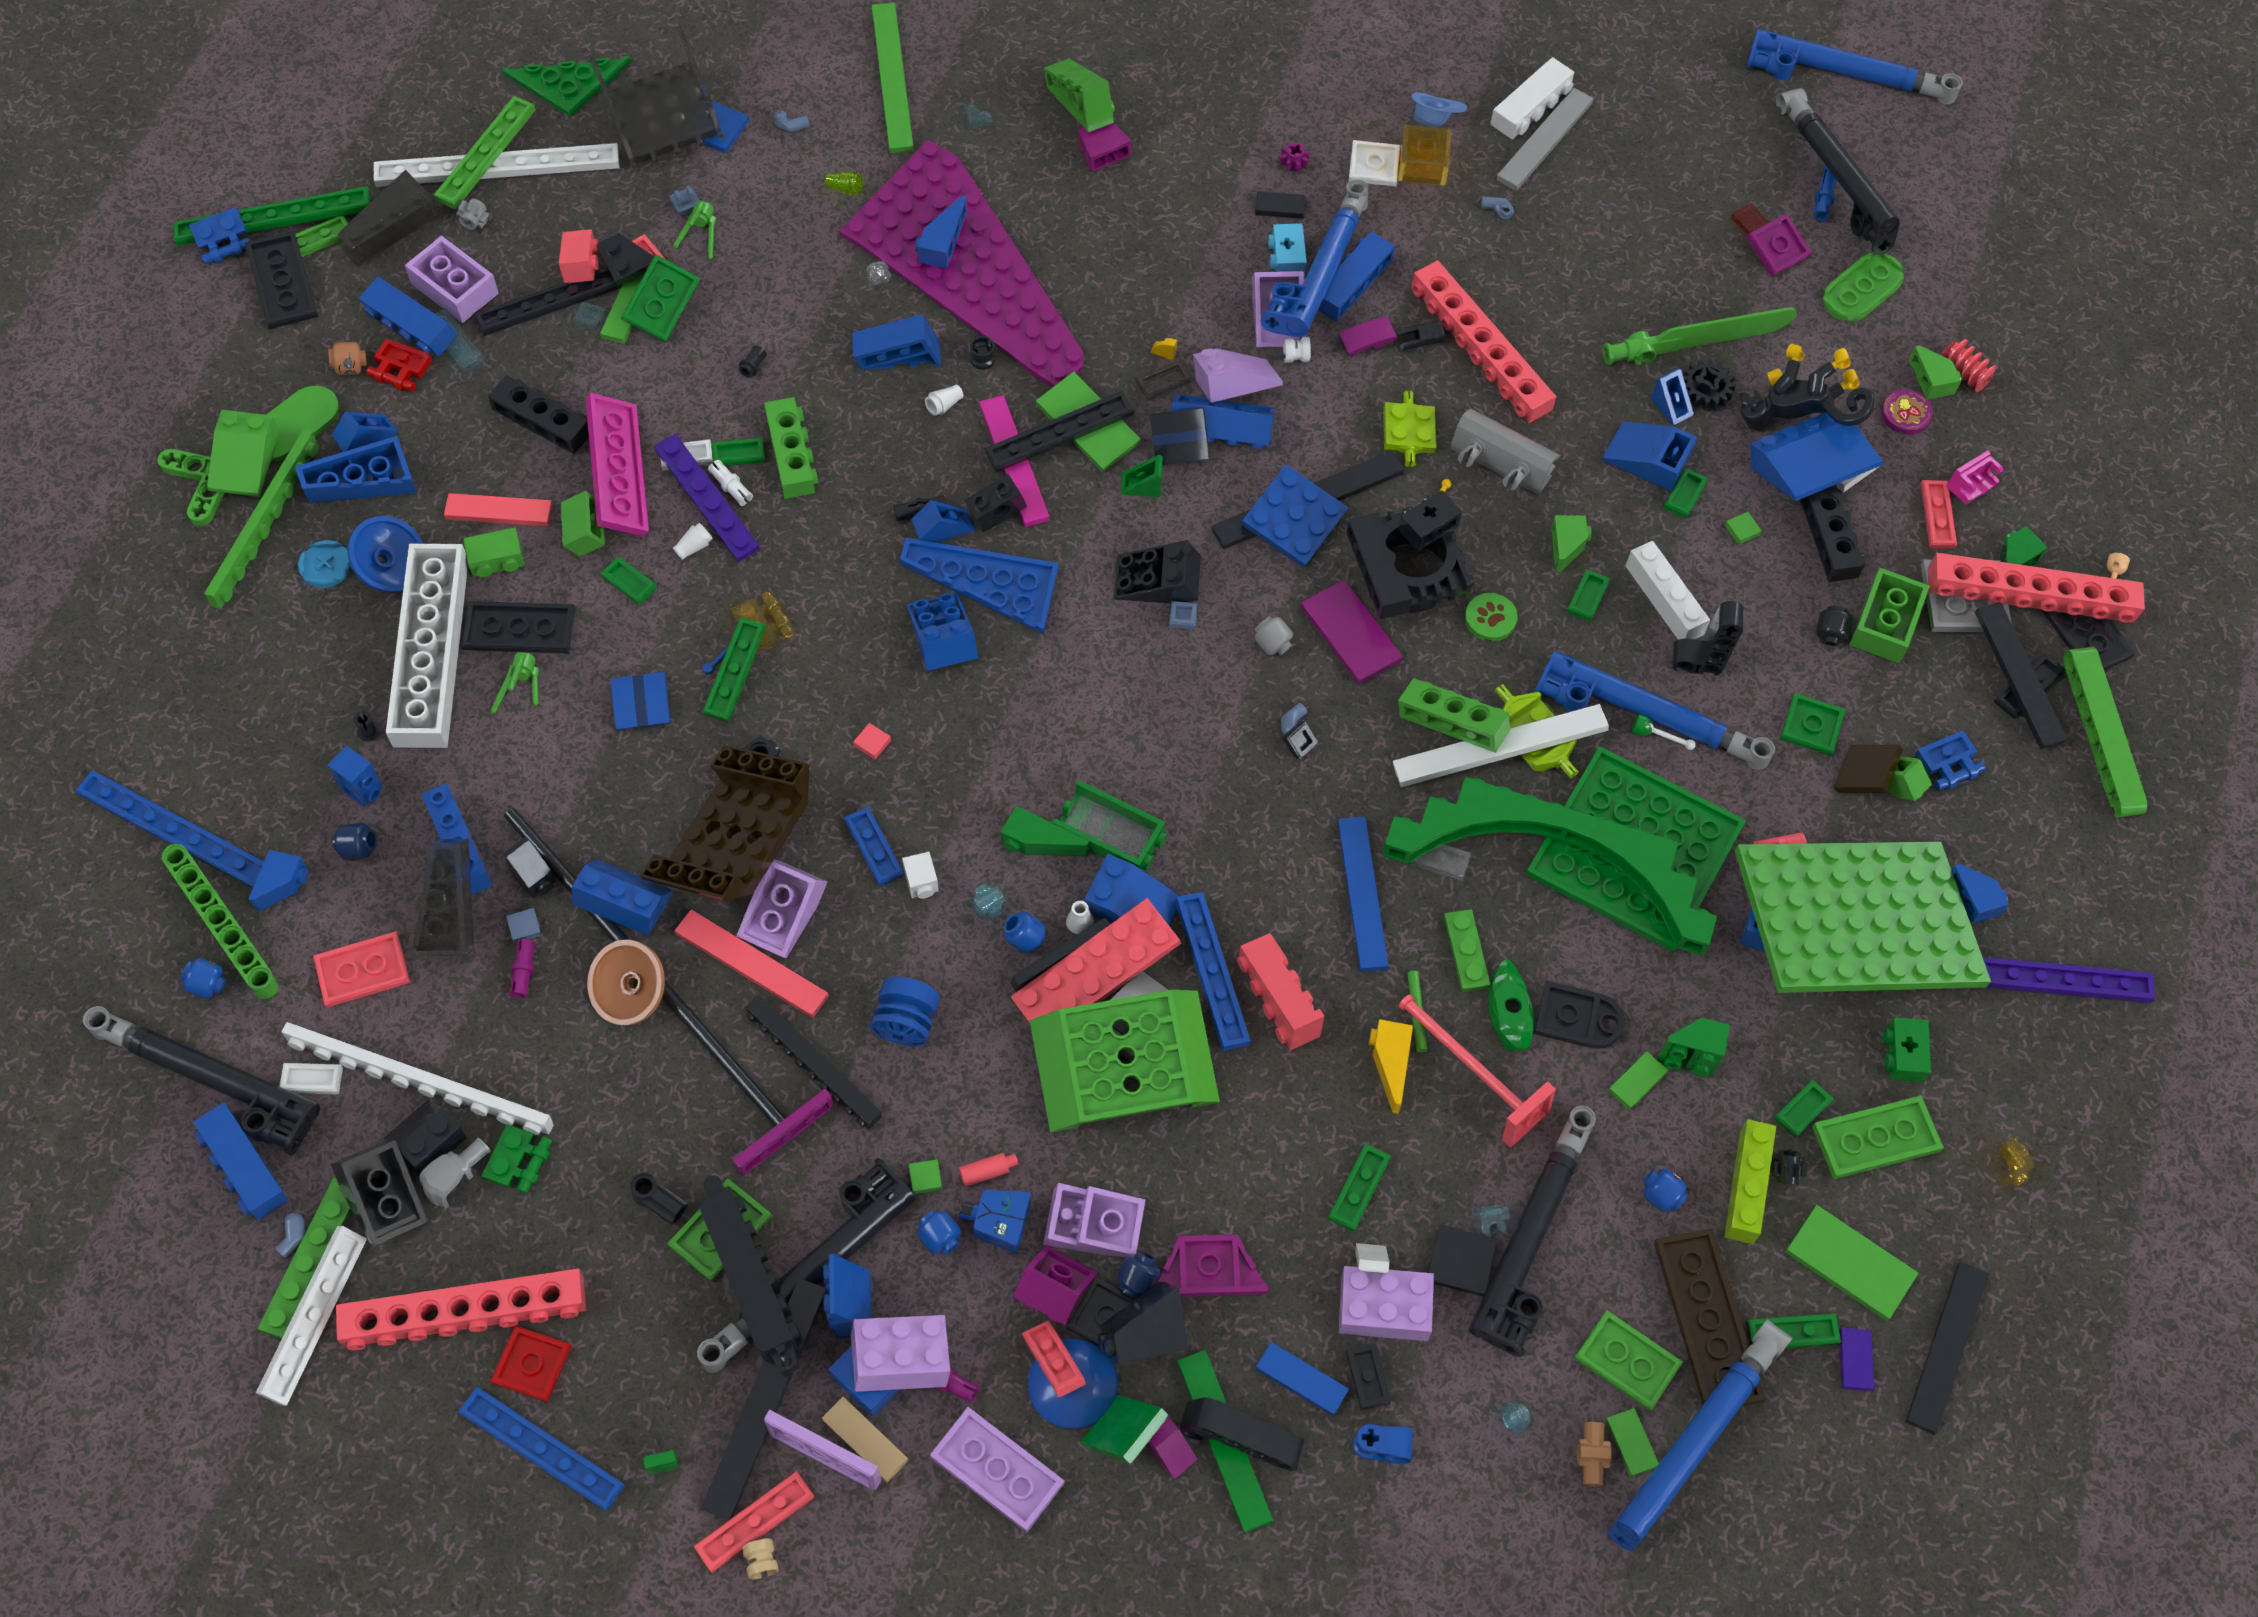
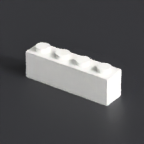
[1490,57,1574,139]
[1626,541,1710,639]

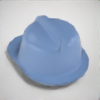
[1412,93,1467,127]

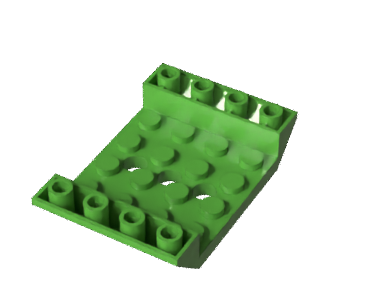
[1030,990,1220,1133]

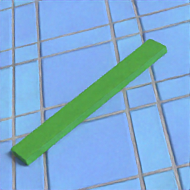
[872,3,914,153]

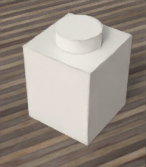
[902,852,938,899]

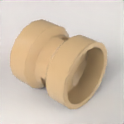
[742,1539,779,1580]

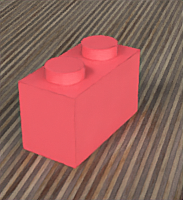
[559,229,600,283]

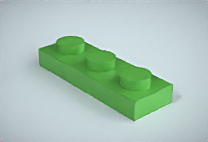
[1444,909,1490,992]

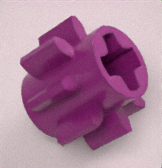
[1280,142,1310,173]

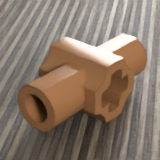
[1577,1422,1611,1487]

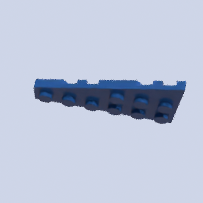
[900,538,1059,634]

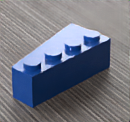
[295,436,417,503]

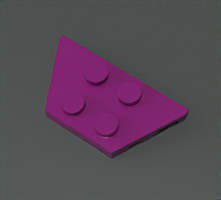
[1158,1234,1268,1297]

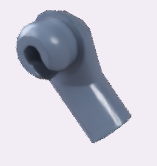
[774,111,810,132]
[1481,196,1514,219]
[1281,703,1307,735]
[275,1213,305,1258]

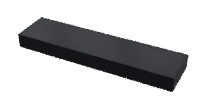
[1010,918,1110,991]

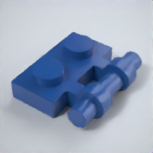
[189,207,250,264]
[1915,730,1986,790]

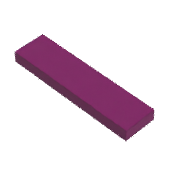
[732,1089,833,1176]

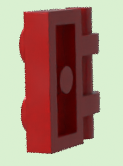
[366,338,433,392]

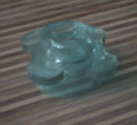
[1501,1401,1530,1435]

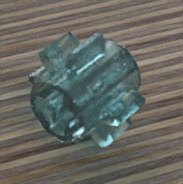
[971,883,1006,919]

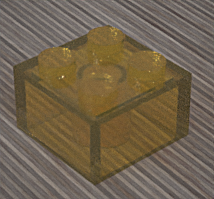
[1398,124,1452,185]

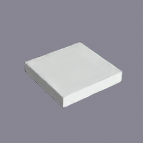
[1349,140,1400,186]

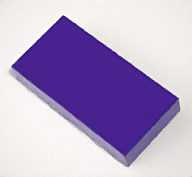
[1839,1328,1874,1391]

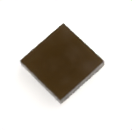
[1834,745,1903,793]

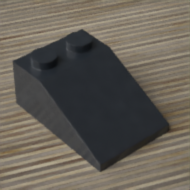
[330,1140,428,1246]

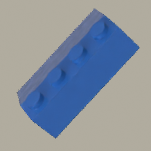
[1750,413,1883,501]

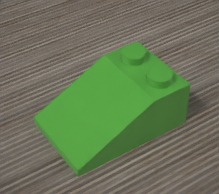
[207,410,279,497]

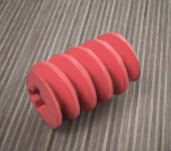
[1941,339,1997,393]

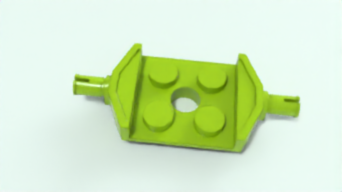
[1495,684,1579,779]

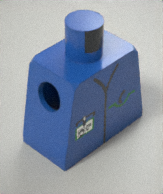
[959,1190,1031,1254]

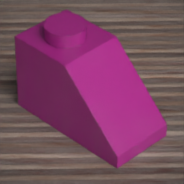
[1145,1406,1197,1480]

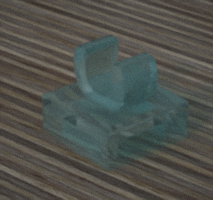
[1473,1204,1510,1237]

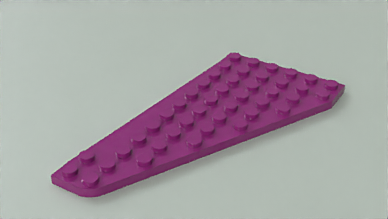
[839,140,1084,388]

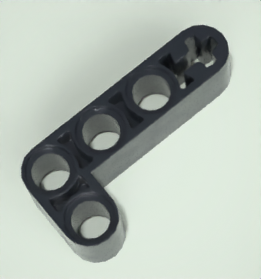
[1672,601,1743,676]
[1179,1398,1304,1471]

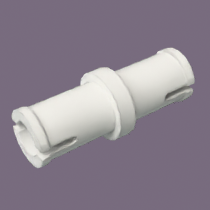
[708,460,753,506]

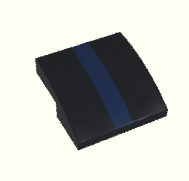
[1150,407,1210,465]

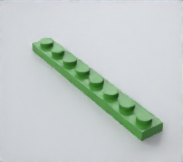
[204,429,319,609]

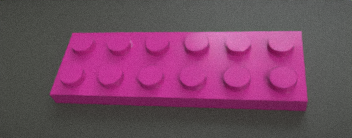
[586,393,649,536]

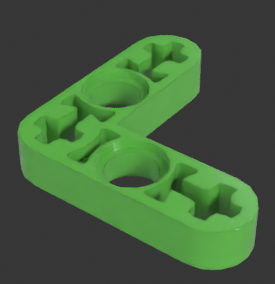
[157,449,224,526]

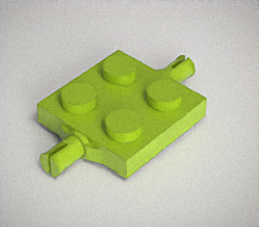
[1383,390,1436,467]

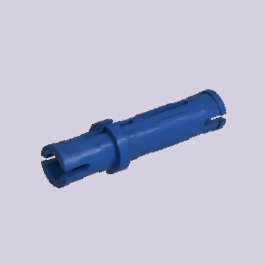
[1813,164,1837,221]

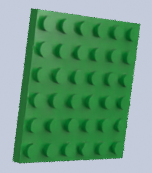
[1526,746,1746,953]

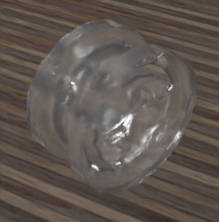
[867,261,891,285]

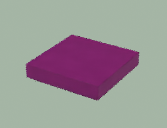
[1746,213,1812,277]

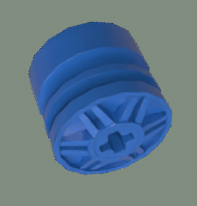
[870,976,940,1047]

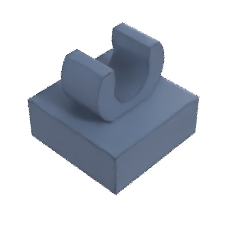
[669,186,699,217]

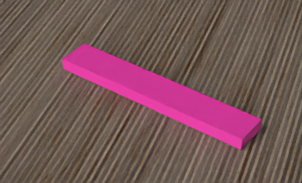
[979,395,1049,527]

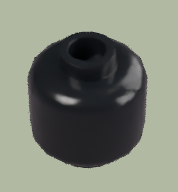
[1816,606,1853,647]

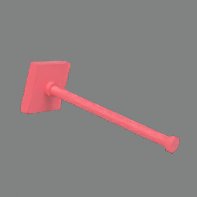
[1399,994,1556,1148]

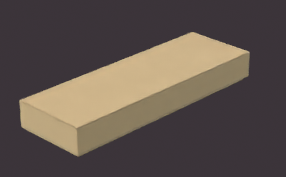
[821,1397,908,1483]

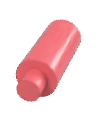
[959,1153,1018,1187]

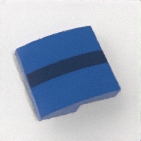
[611,672,671,730]

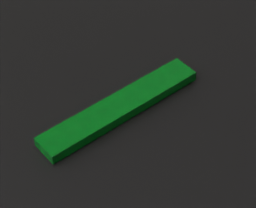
[1177,1350,1273,1533]

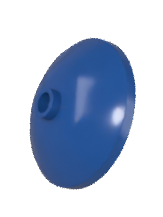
[347,516,424,593]
[1028,1339,1118,1429]

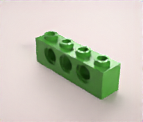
[764,397,818,499]
[1398,678,1510,753]

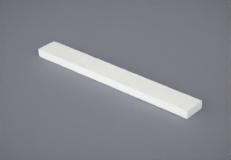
[1393,704,1609,787]

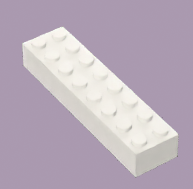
[386,544,468,748]

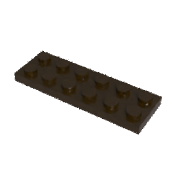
[1654,1228,1766,1406]

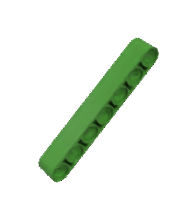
[2063,647,2147,818]
[162,844,279,999]

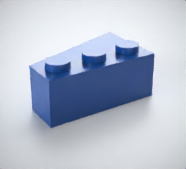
[852,314,941,370]

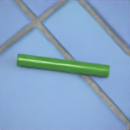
[1407,971,1428,1052]

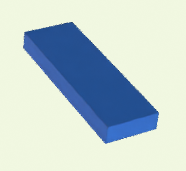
[844,807,904,887]
[1255,1342,1349,1417]

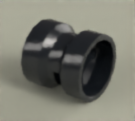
[970,336,995,370]

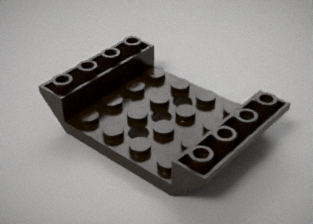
[640,745,809,901]

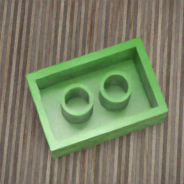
[1849,567,1930,663]

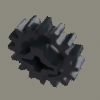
[1683,359,1736,410]

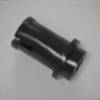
[739,345,767,378]
[354,711,379,741]

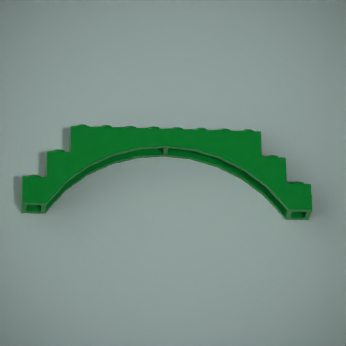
[1382,777,1717,956]

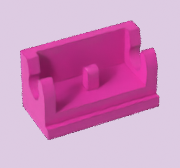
[1946,450,2003,505]

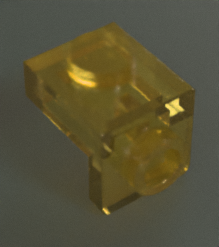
[1997,1137,2035,1187]

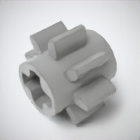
[456,199,489,230]

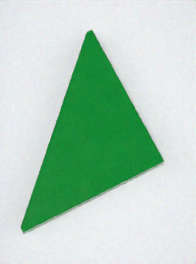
[502,56,632,117]

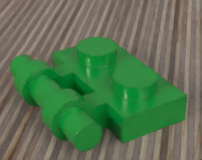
[481,1124,552,1194]

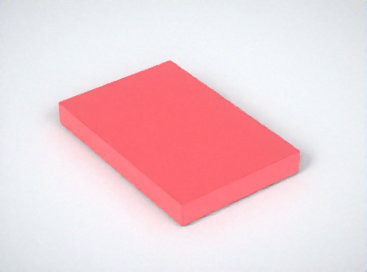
[313,931,410,1008]

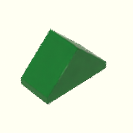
[1121,455,1163,497]

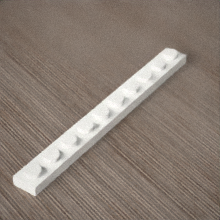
[374,143,619,187]
[282,1022,554,1135]

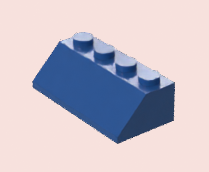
[1171,394,1275,449]

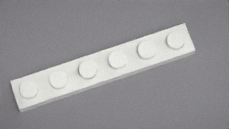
[256,1226,367,1406]

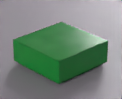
[643,1450,679,1475]

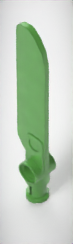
[1602,307,1796,365]

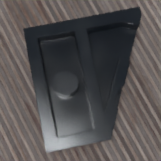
[597,233,654,286]

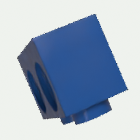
[327,746,383,807]

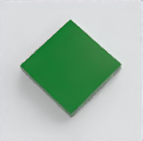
[1780,693,1846,756]

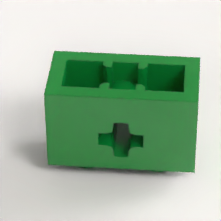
[1883,1017,1931,1083]

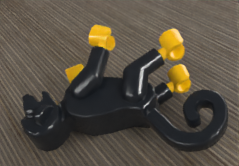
[1739,344,1875,430]

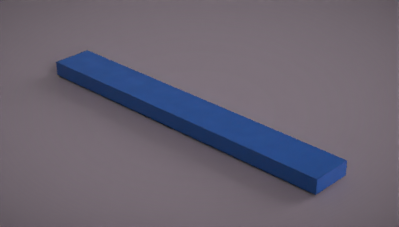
[75,770,264,888]

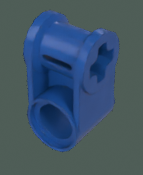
[1353,1424,1413,1464]

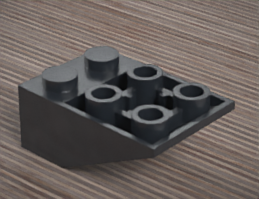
[1114,540,1201,603]

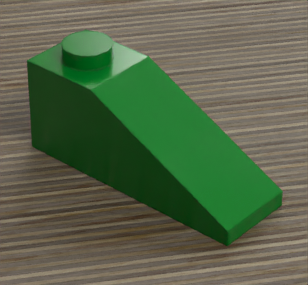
[1001,806,1089,856]

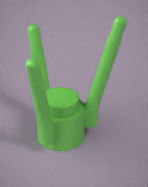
[673,201,716,259]
[491,652,539,713]

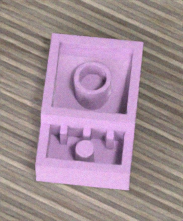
[1043,1183,1145,1257]

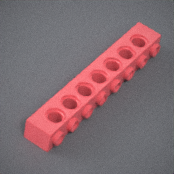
[1412,260,1557,423]
[1928,553,2145,623]
[336,1269,586,1350]

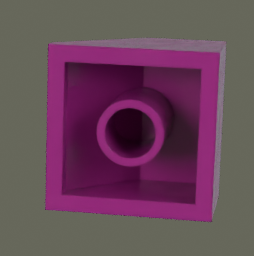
[1013,1245,1098,1325]

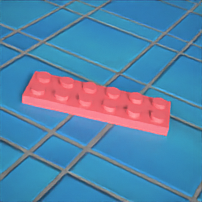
[1011,898,1181,1023]

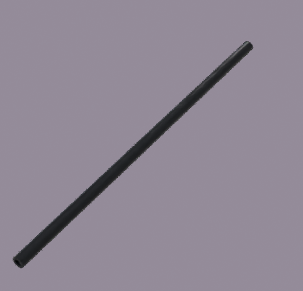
[504,808,786,1127]

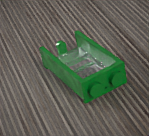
[1052,780,1167,871]

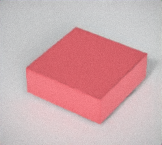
[853,723,891,760]

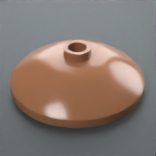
[587,940,665,1025]

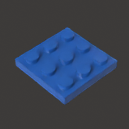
[1241,464,1348,568]

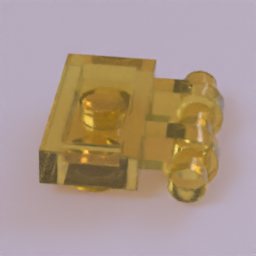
[730,591,794,652]

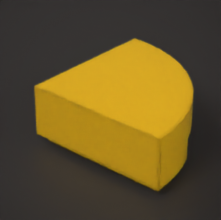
[1150,338,1177,360]

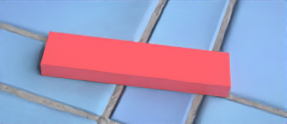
[444,493,553,527]
[694,1471,815,1573]

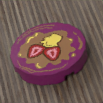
[1881,389,1933,435]

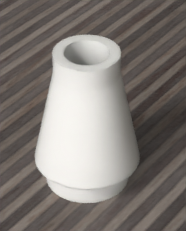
[925,385,963,416]
[673,523,712,560]
[1066,901,1094,934]

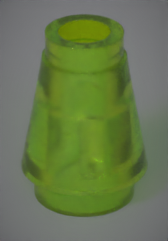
[825,171,863,196]

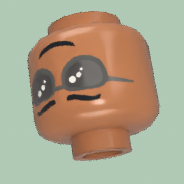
[328,342,367,375]

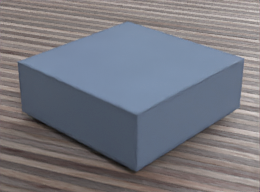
[1169,601,1198,629]
[506,908,542,944]

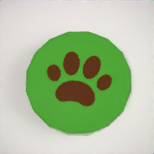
[1465,593,1518,641]

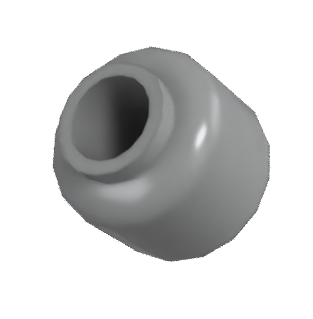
[1254,616,1293,656]

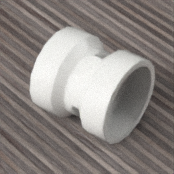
[1283,337,1311,363]

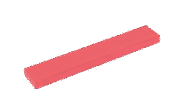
[675,909,829,1018]

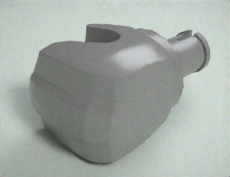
[420,1138,491,1208]

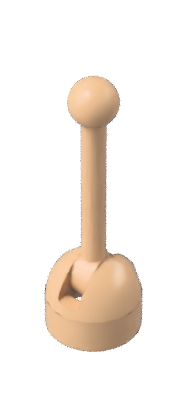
[2107,553,2130,579]

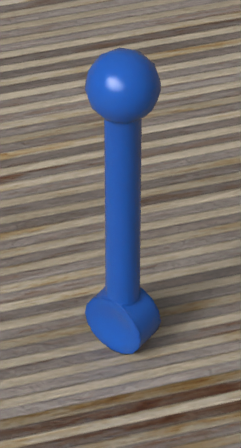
[702,647,728,674]

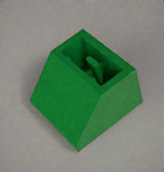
[1657,1018,1730,1077]

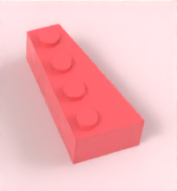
[1237,933,1325,1050]

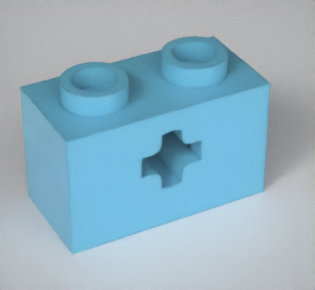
[1268,224,1307,277]

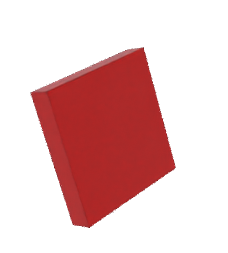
[490,1325,572,1403]

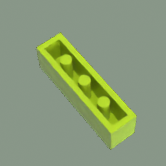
[1724,1119,1776,1244]

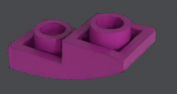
[1340,316,1398,357]

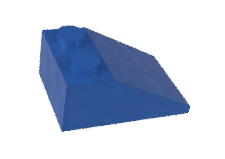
[1084,854,1180,925]

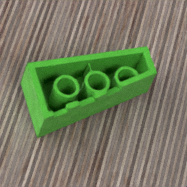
[1044,58,1115,132]

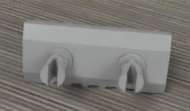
[1450,409,1560,495]

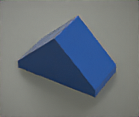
[1651,368,1694,425]

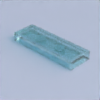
[436,308,486,374]

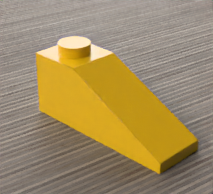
[1369,1019,1413,1114]

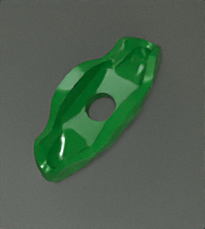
[1488,959,1534,1051]

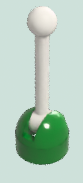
[1631,713,1696,750]

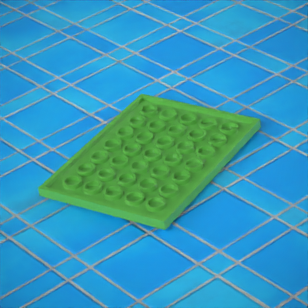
[1735,842,1991,993]

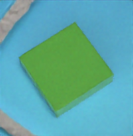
[1725,512,1762,545]
[909,1159,942,1194]

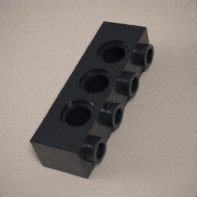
[488,375,589,454]
[1800,485,1865,582]

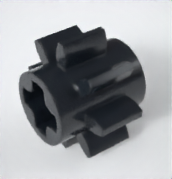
[1770,1149,1808,1184]

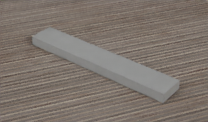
[1496,88,1594,191]

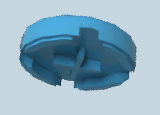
[298,540,351,588]

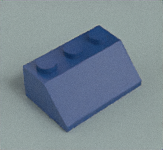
[572,859,673,936]

